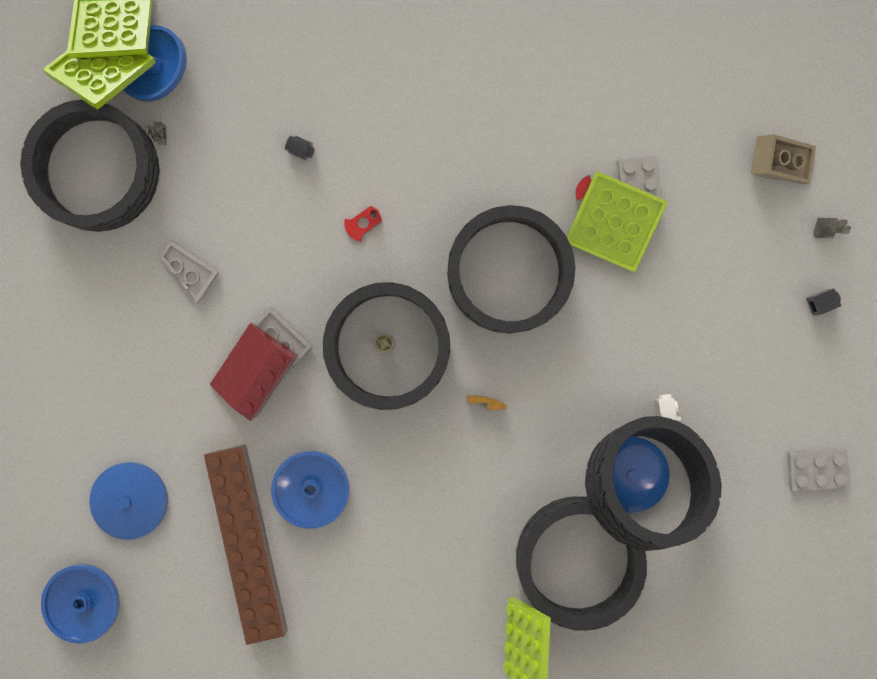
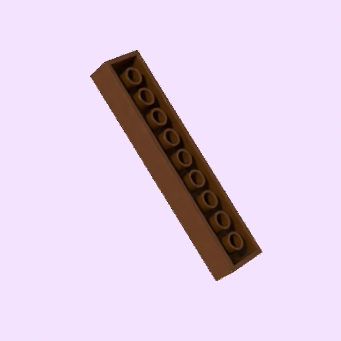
[204,444,288,645]

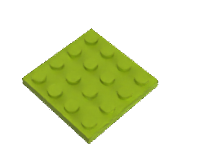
[67,0,153,59]
[43,51,156,110]
[567,171,668,272]
[503,597,551,679]

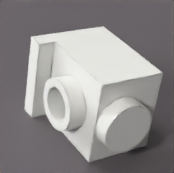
[655,394,681,421]

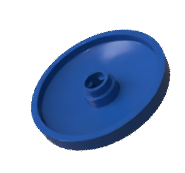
[123,25,187,102]
[613,437,670,513]
[271,451,349,529]
[89,462,168,540]
[41,564,120,644]

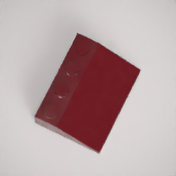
[210,322,298,421]

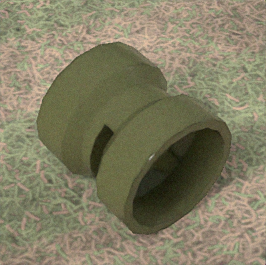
[375,334,395,353]

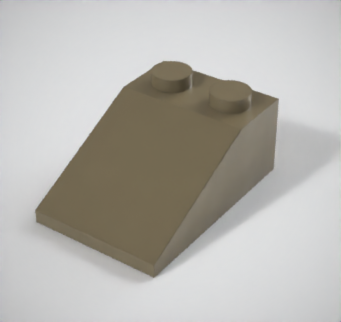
[751,134,816,184]

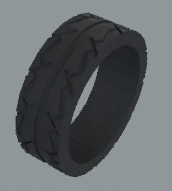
[20,99,160,232]
[447,205,576,334]
[323,282,450,410]
[585,416,722,551]
[516,497,647,631]

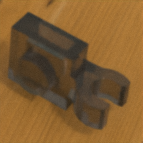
[145,122,167,145]
[813,218,851,238]

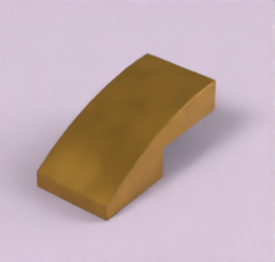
[467,395,507,410]

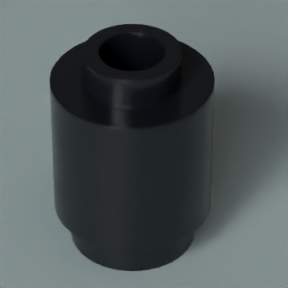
[285,135,315,161]

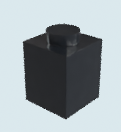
[806,288,842,316]

